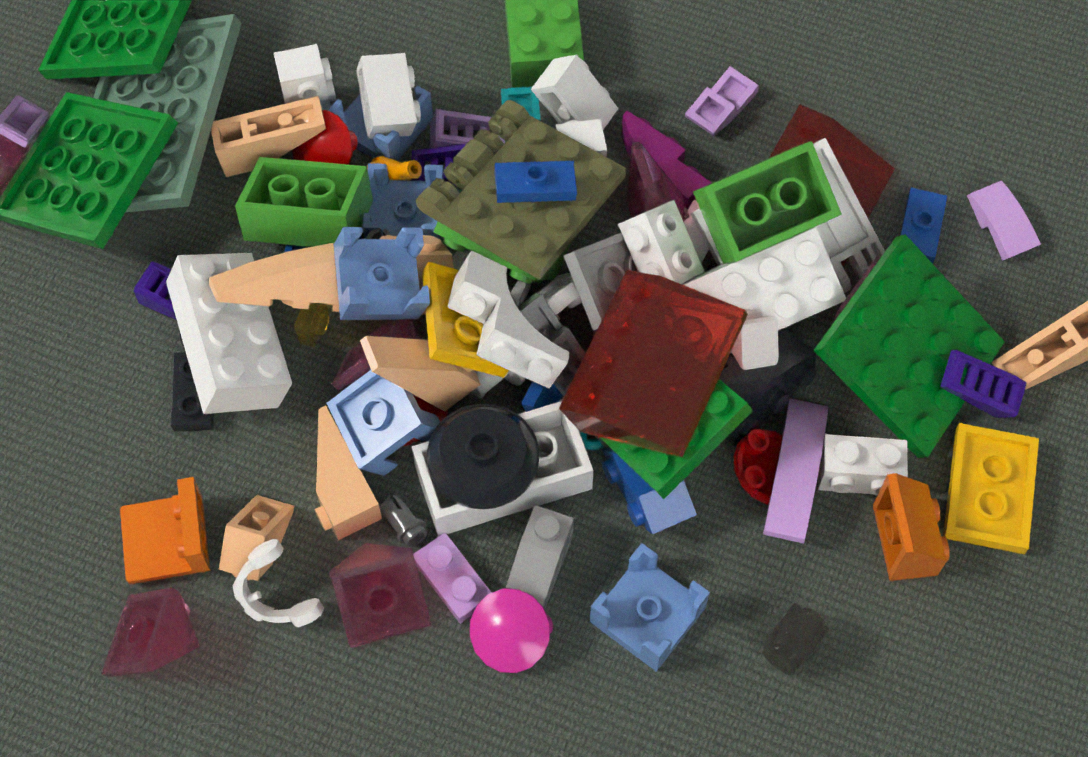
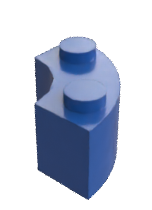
[602,447,697,535]

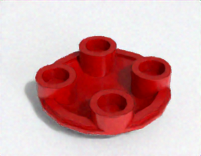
[292,109,358,165]
[733,429,782,505]

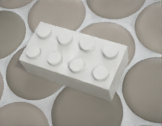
[665,227,847,364]
[166,253,292,414]
[412,400,593,537]

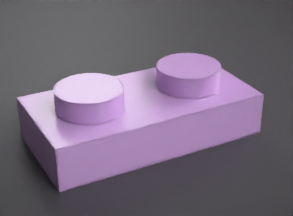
[412,533,492,624]

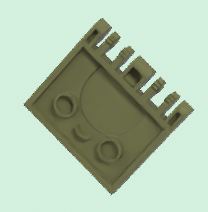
[416,100,626,280]

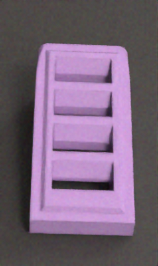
[0,95,50,148]
[430,109,505,148]

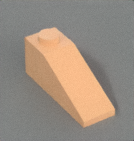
[211,96,326,177]
[991,301,1088,390]
[360,336,481,412]
[315,406,382,541]

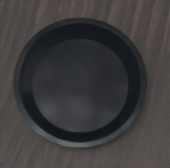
[427,404,539,509]

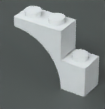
[447,250,570,388]

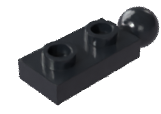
[171,333,214,431]

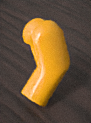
[367,156,422,181]

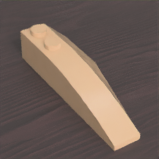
[209,235,454,315]

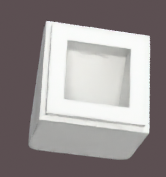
[731,316,779,370]

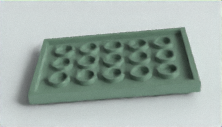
[93,14,242,213]

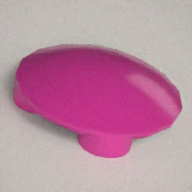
[470,588,553,673]

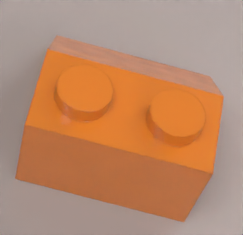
[873,473,950,581]

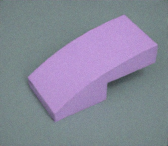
[685,66,759,136]
[967,181,1041,261]

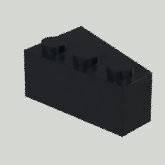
[715,328,816,447]

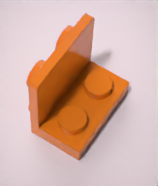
[120,477,210,584]

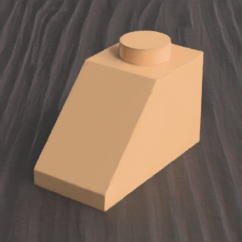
[219,495,294,581]

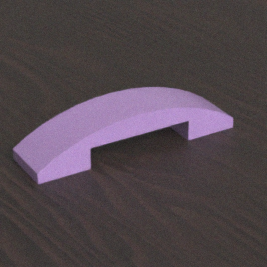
[763,398,828,544]

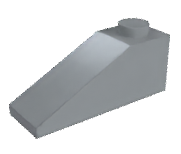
[506,505,574,609]

